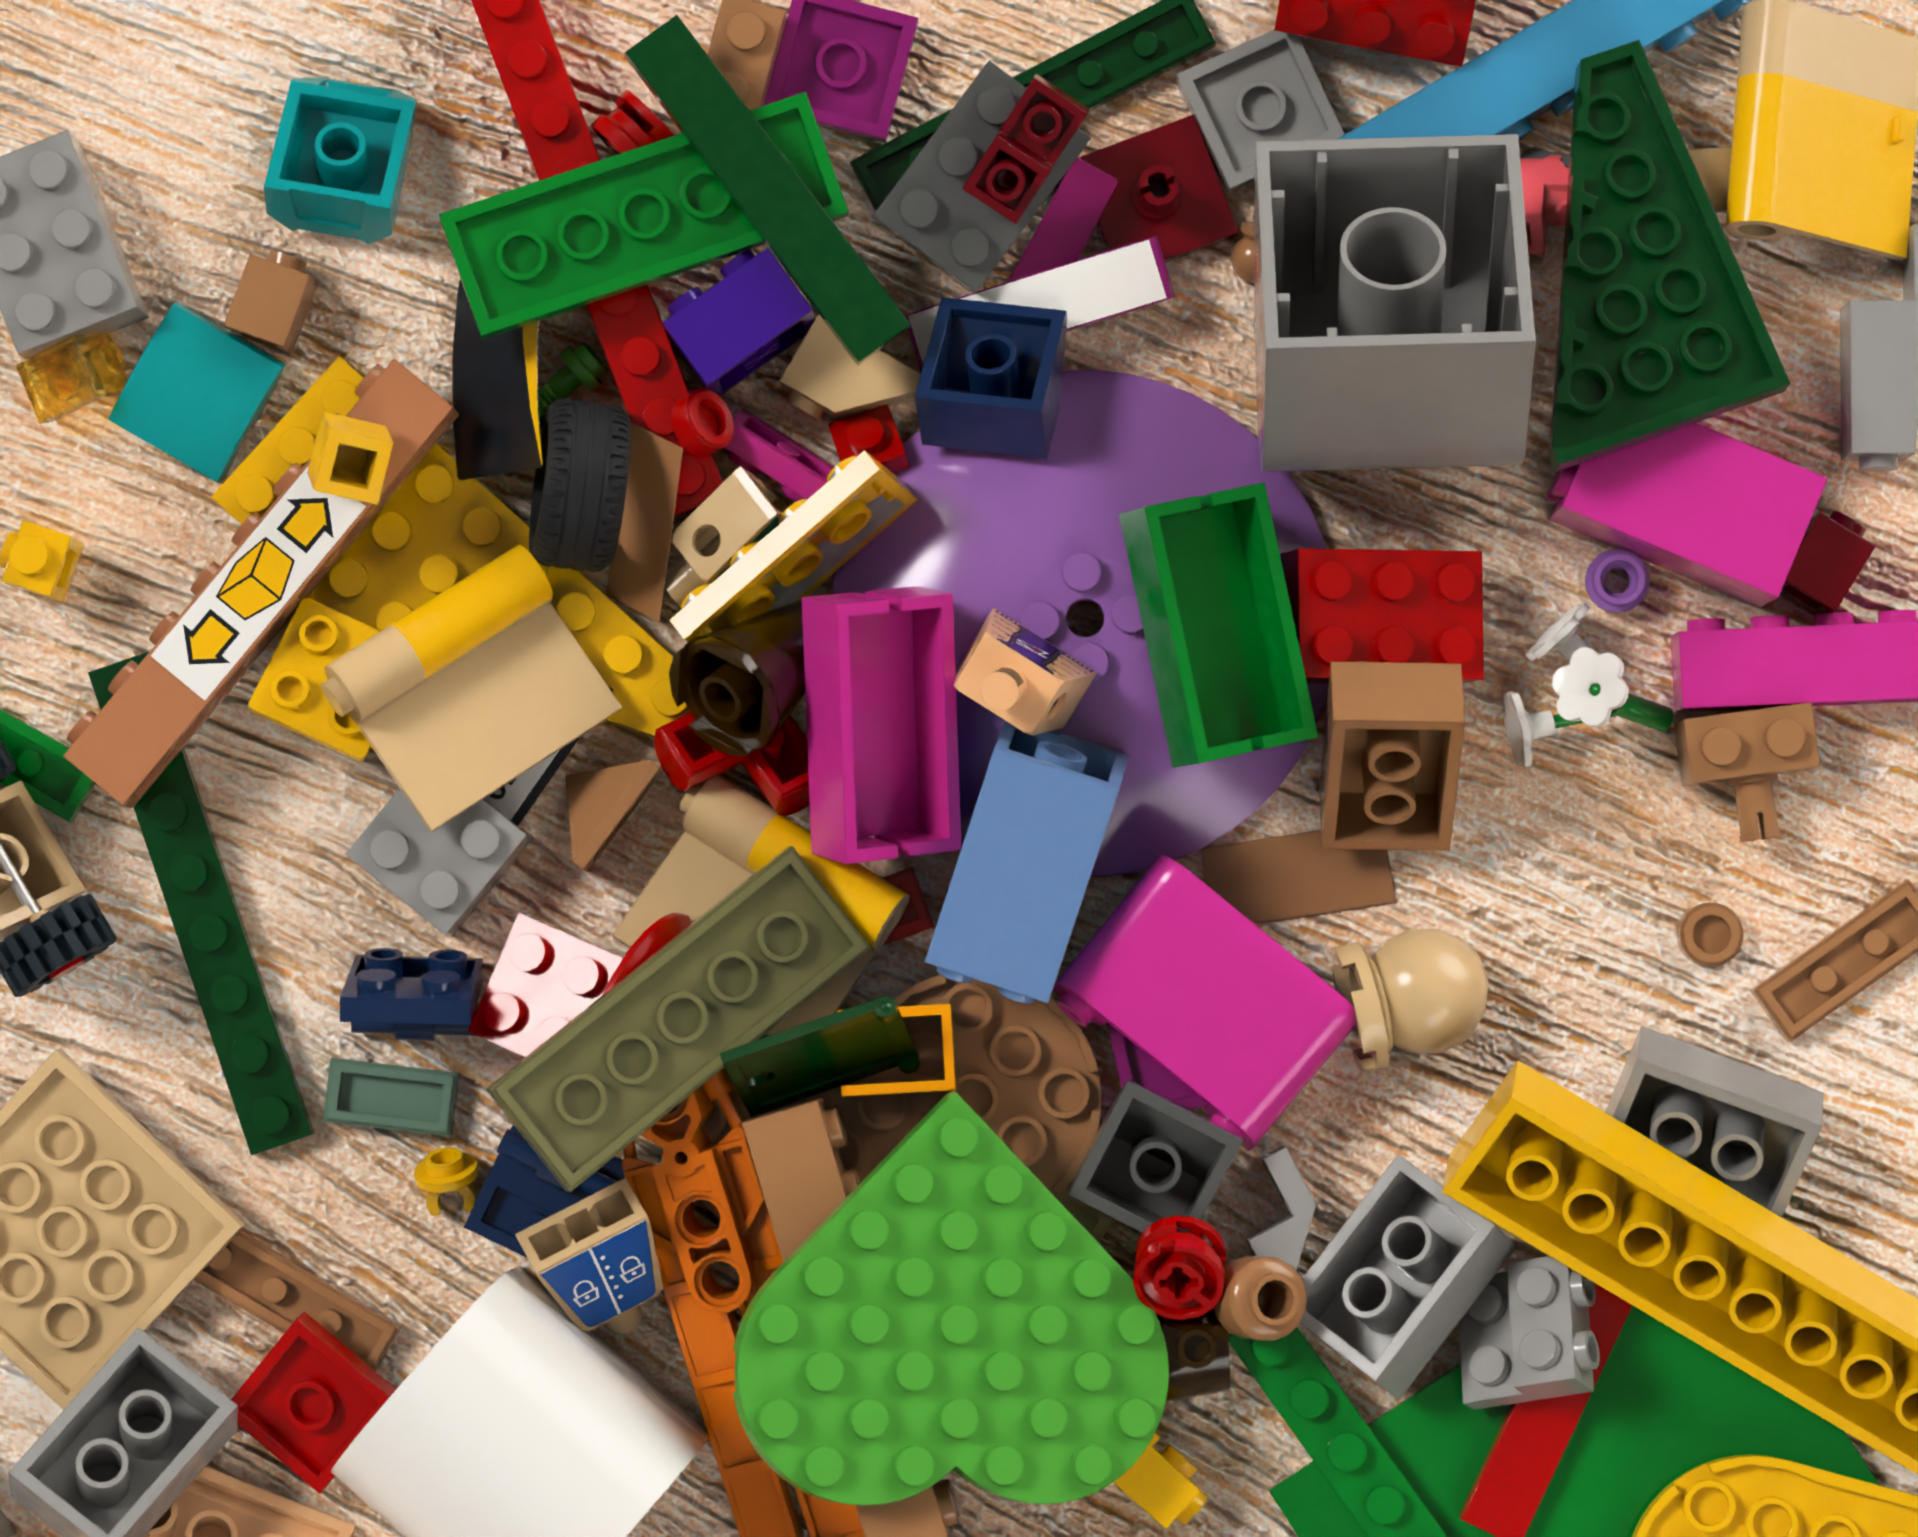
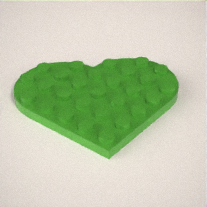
[733,1091,1169,1506]

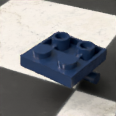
[340,948,483,1041]
[464,1125,625,1257]

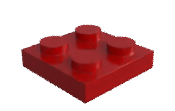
[231,1311,396,1494]

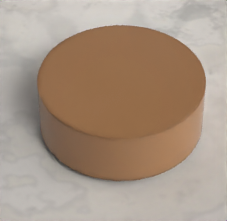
[1677,903,1743,967]

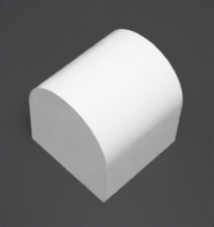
[331,1266,710,1537]

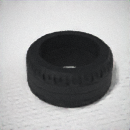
[529,398,631,572]

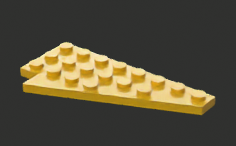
[211,356,690,737]

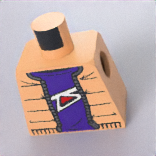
[953,608,1097,736]

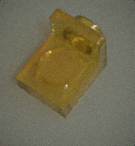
[16,333,128,424]

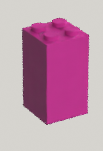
[1545,423,1828,608]

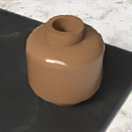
[1214,1256,1307,1341]

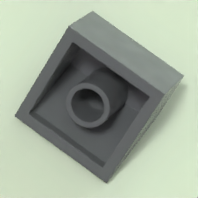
[1068,1079,1243,1233]

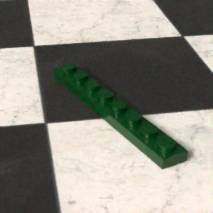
[88,652,315,1155]

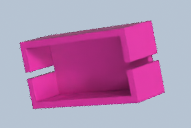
[802,586,962,864]

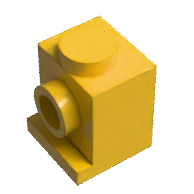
[0,520,84,603]
[1114,1431,1209,1529]

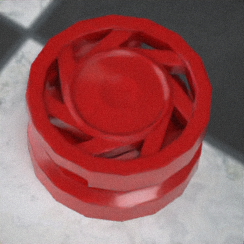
[591,90,674,155]
[1133,1215,1227,1320]

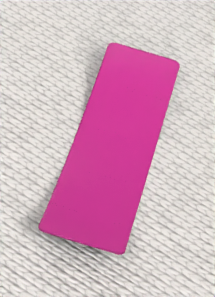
[1008,158,1118,282]

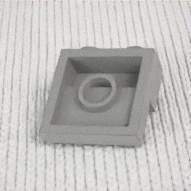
[1459,1256,1600,1410]

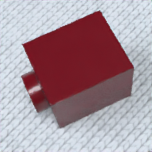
[1782,511,1876,614]

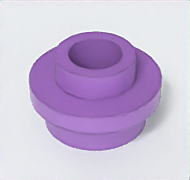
[1585,549,1650,613]

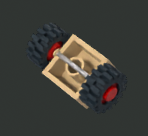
[0,739,117,997]

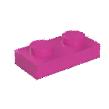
[725,408,835,502]

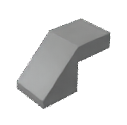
[1245,1146,1316,1270]

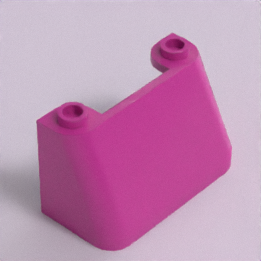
[1052,855,1357,1151]

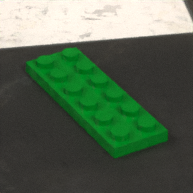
[439,92,848,340]

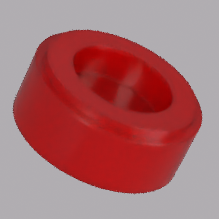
[671,388,734,456]

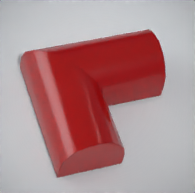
[654,712,810,816]

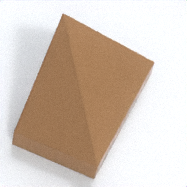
[565,759,664,872]

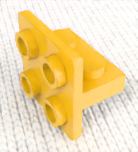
[249,598,380,762]

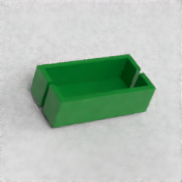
[1119,482,1318,768]

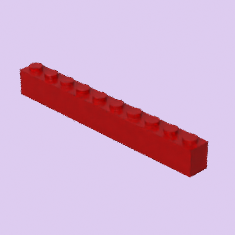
[471,0,723,525]

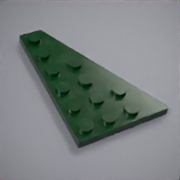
[1549,40,1790,472]

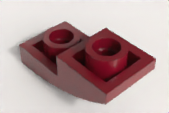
[962,74,1090,224]

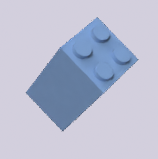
[925,721,1130,1003]

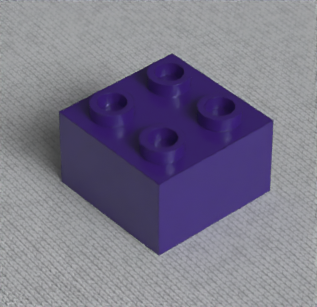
[662,247,815,397]

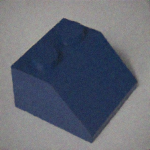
[915,297,1067,459]

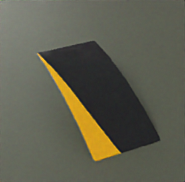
[452,279,543,480]

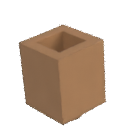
[224,250,318,355]

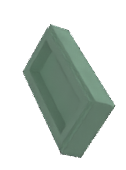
[323,1058,460,1137]

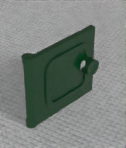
[720,996,920,1117]

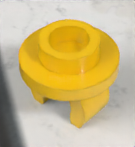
[414,1147,479,1216]

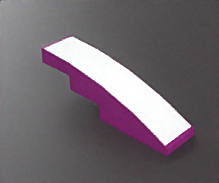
[904,236,1176,372]

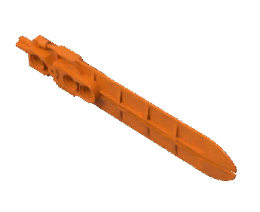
[622,1069,865,1537]

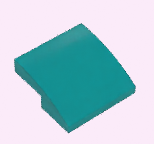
[108,302,286,482]

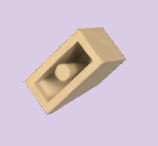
[780,315,921,421]

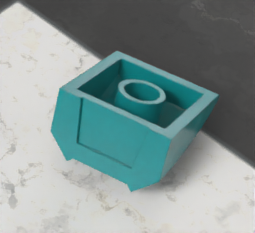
[264,77,417,244]

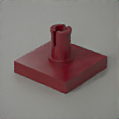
[1079,114,1239,263]

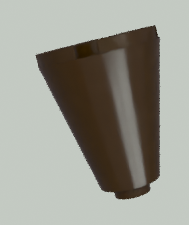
[669,600,805,757]

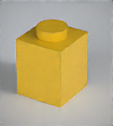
[307,411,394,505]

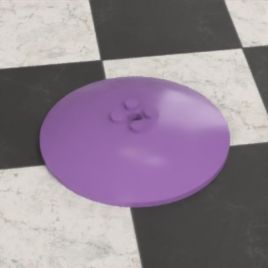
[832,370,1329,877]

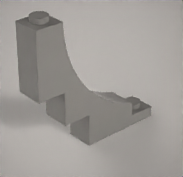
[1840,224,1918,472]

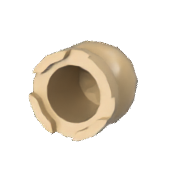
[1331,929,1488,1072]

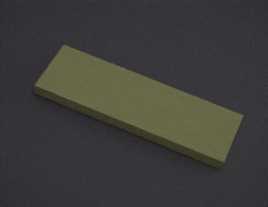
[486,846,871,1192]

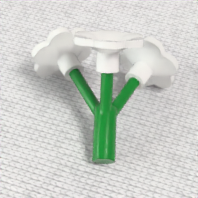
[1503,602,1674,768]

